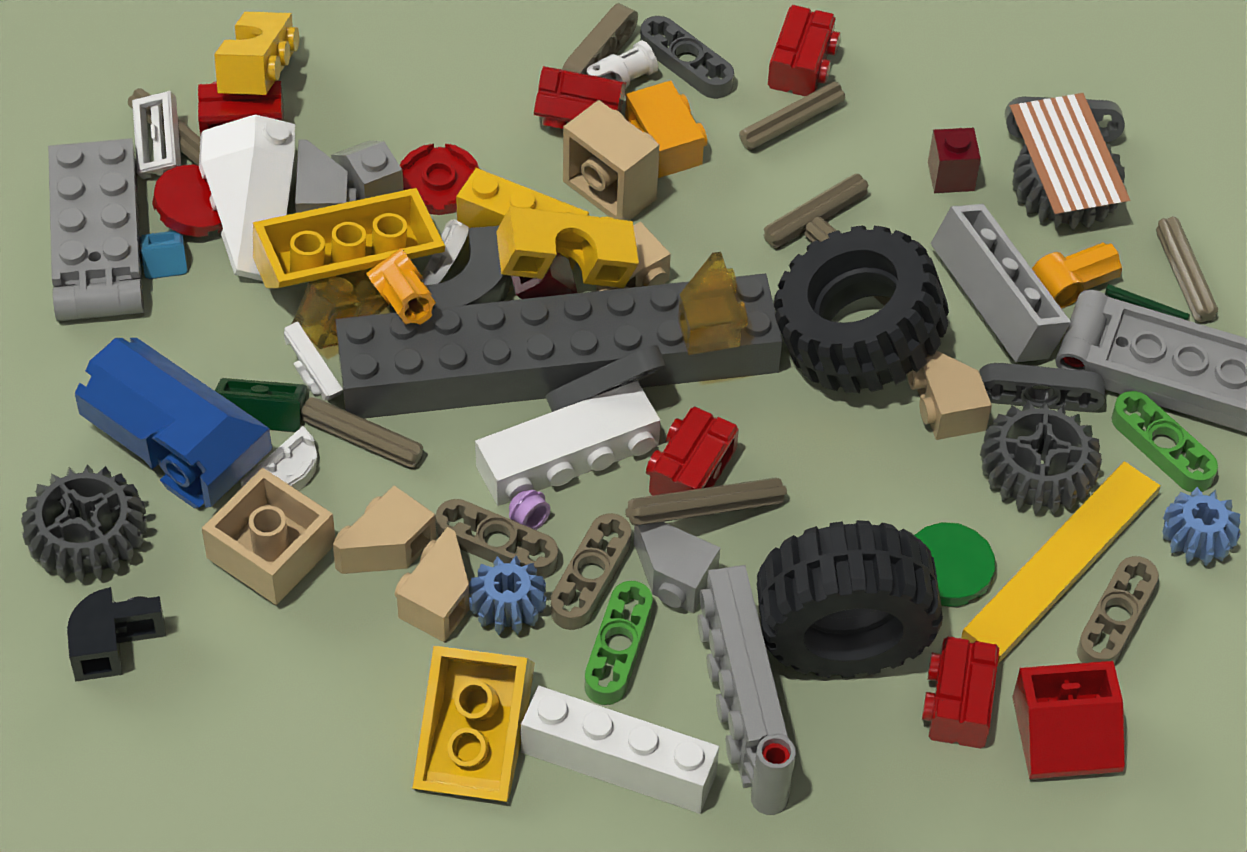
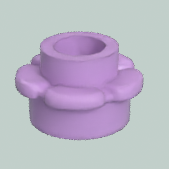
[509,490,551,530]

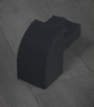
[67,587,166,682]

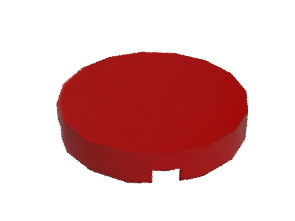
[400,144,479,215]
[152,164,223,237]

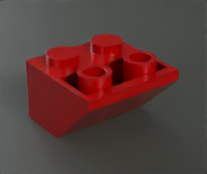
[1012,661,1125,779]

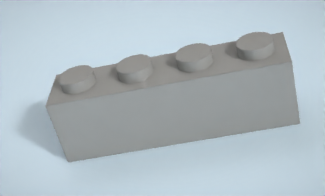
[930,204,1071,363]

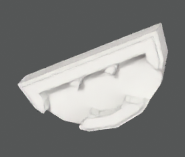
[422,219,469,285]
[284,321,343,401]
[241,426,318,490]

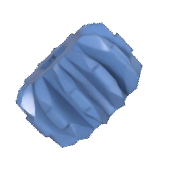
[1162,487,1241,566]
[469,555,546,635]

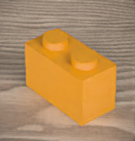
[625,80,707,178]

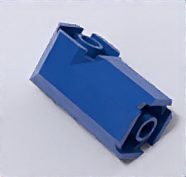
[75,338,272,508]

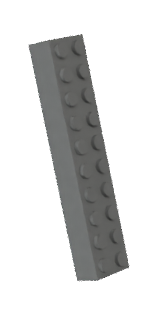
[335,273,782,418]

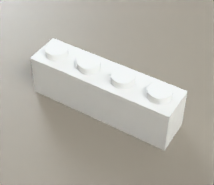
[475,381,660,506]
[521,685,719,814]

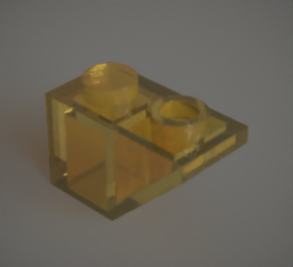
[678,252,748,355]
[292,270,388,349]

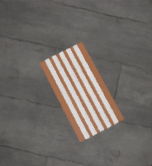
[1009,93,1131,214]

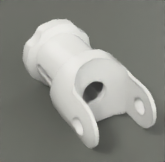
[587,40,658,88]

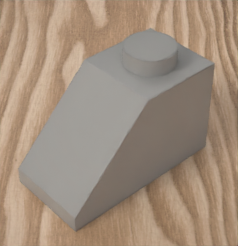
[295,140,357,213]
[331,141,403,200]
[634,522,721,613]

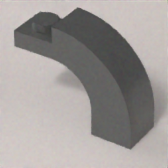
[389,226,512,313]

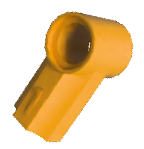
[1032,242,1123,309]
[366,248,436,325]

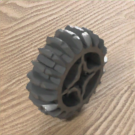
[1012,144,1125,230]
[980,401,1102,515]
[21,464,147,583]

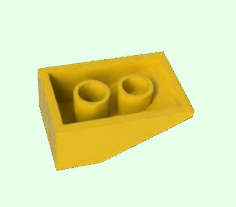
[412,646,535,802]

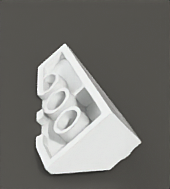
[199,114,295,281]

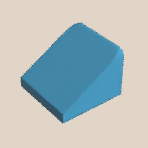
[140,231,187,279]

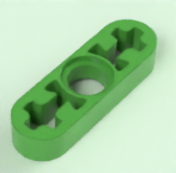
[1112,391,1218,492]
[584,581,653,705]

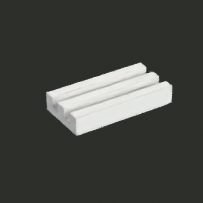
[132,91,181,179]

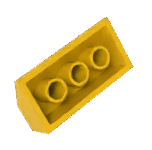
[253,188,445,288]

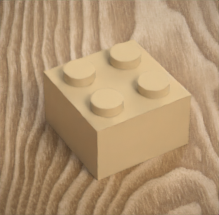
[563,100,660,221]
[202,467,335,606]

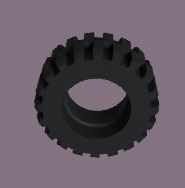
[774,225,949,393]
[756,520,943,678]

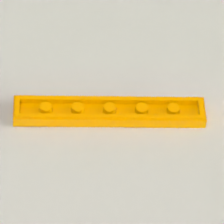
[961,461,1161,664]

